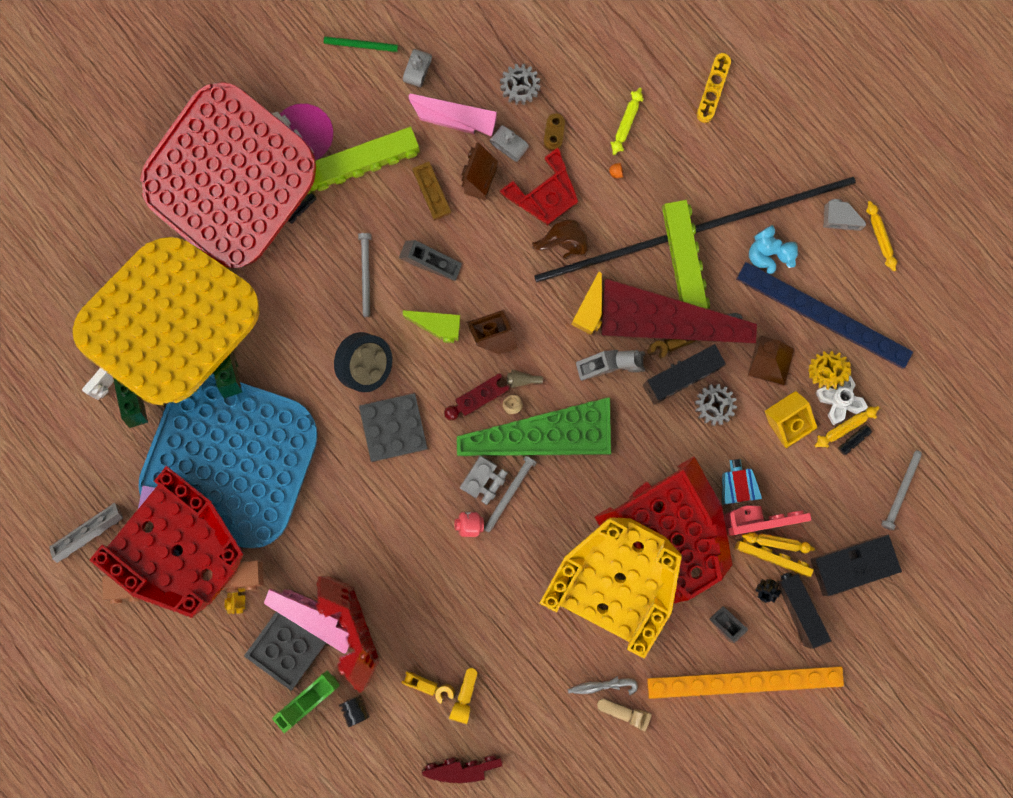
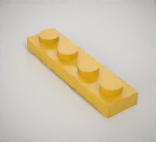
[734,539,813,577]

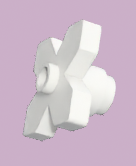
[816,376,868,425]

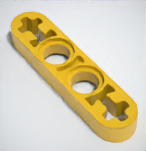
[696,53,731,123]

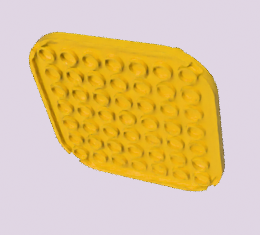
[73,237,260,405]

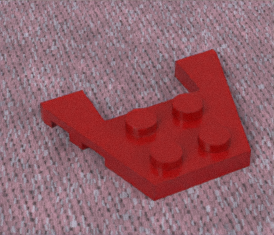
[500,148,578,225]

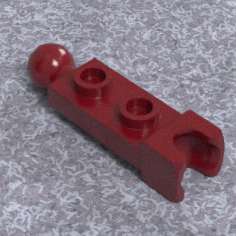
[444,373,510,421]

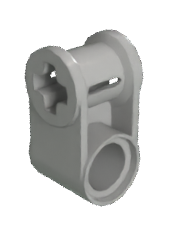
[616,350,645,372]

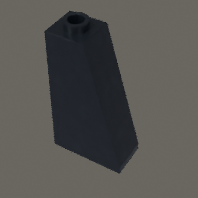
[776,572,831,649]

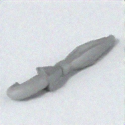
[568,676,638,695]

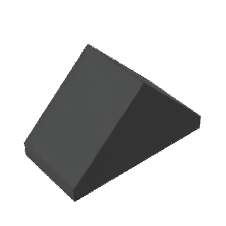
[709,606,748,643]

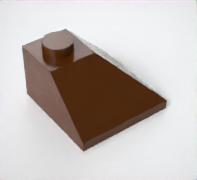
[467,310,517,354]
[748,336,794,386]

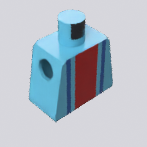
[722,459,762,505]

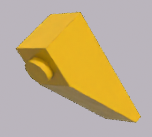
[571,271,602,335]

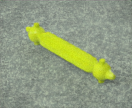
[610,87,644,155]

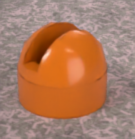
[609,162,623,178]

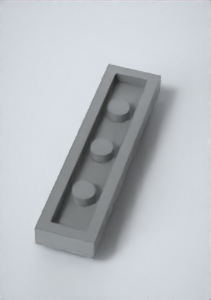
[49,503,123,563]

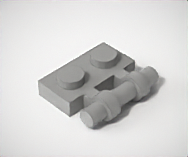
[460,455,508,505]

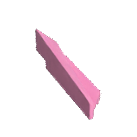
[409,94,497,137]
[264,589,349,654]

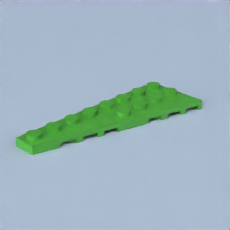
[457,398,611,456]

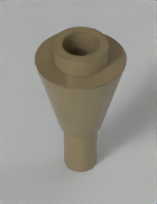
[507,369,543,388]

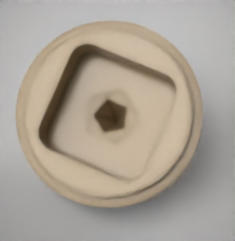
[502,395,523,414]

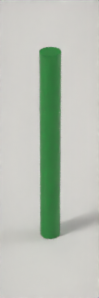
[324,36,398,52]

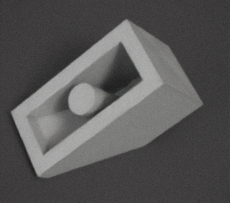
[823,199,866,231]
[575,350,621,381]

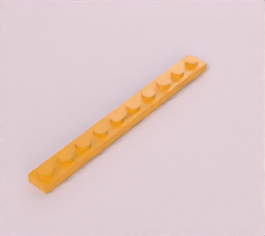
[647,666,844,699]

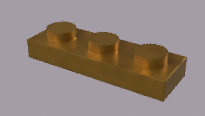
[412,161,451,221]

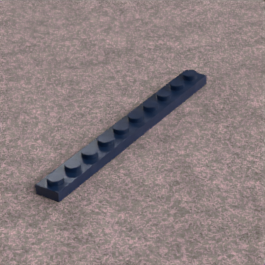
[736,262,913,369]

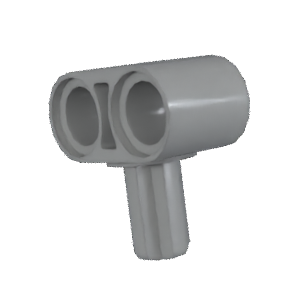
[403,49,432,88]
[490,125,529,162]

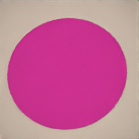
[280,104,333,160]

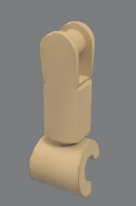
[597,699,652,732]

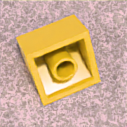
[764,391,817,448]

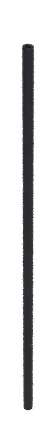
[534,177,856,283]

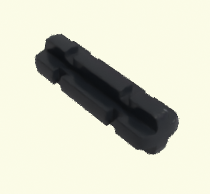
[288,193,316,224]
[838,425,872,455]

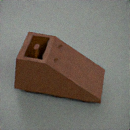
[461,142,498,201]

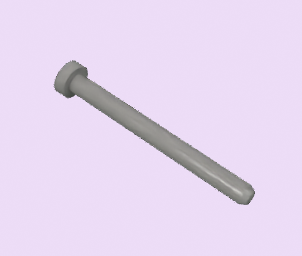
[358,233,372,317]
[881,450,922,531]
[484,456,537,532]

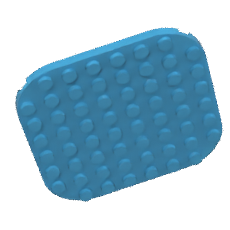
[139,373,318,548]

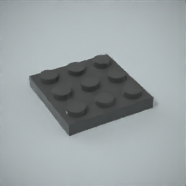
[359,393,428,462]
[244,612,326,691]

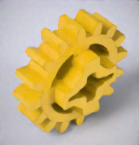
[809,351,851,390]

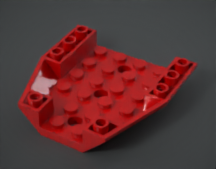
[594,456,733,604]
[89,466,243,618]
[316,575,380,693]

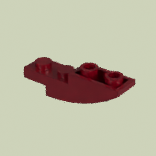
[422,754,503,783]

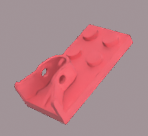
[724,506,812,536]

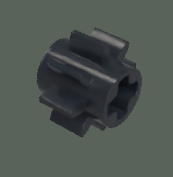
[755,579,781,603]

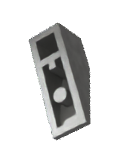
[399,240,462,281]

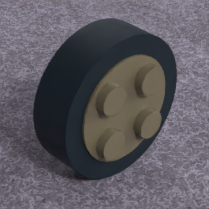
[334,332,392,392]

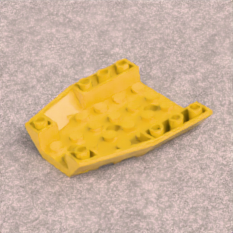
[540,518,682,659]

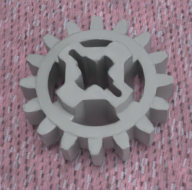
[500,64,540,105]
[694,384,737,426]

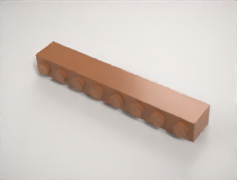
[102,561,264,605]

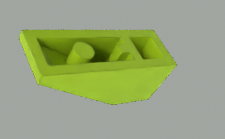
[403,310,461,343]

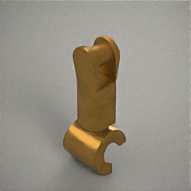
[647,339,697,359]

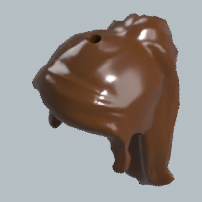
[532,219,588,259]

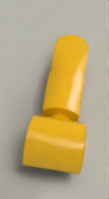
[449,668,477,724]
[401,671,455,704]

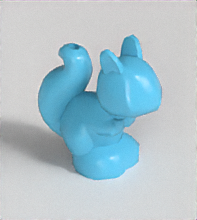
[749,225,798,274]

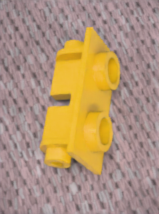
[224,588,245,614]

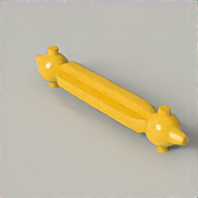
[866,201,898,272]
[814,406,880,448]
[742,532,815,554]

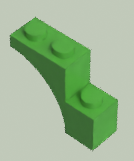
[272,670,340,733]

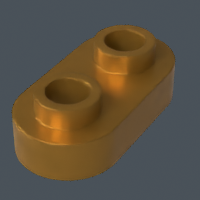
[544,113,565,151]

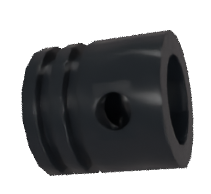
[339,695,370,727]

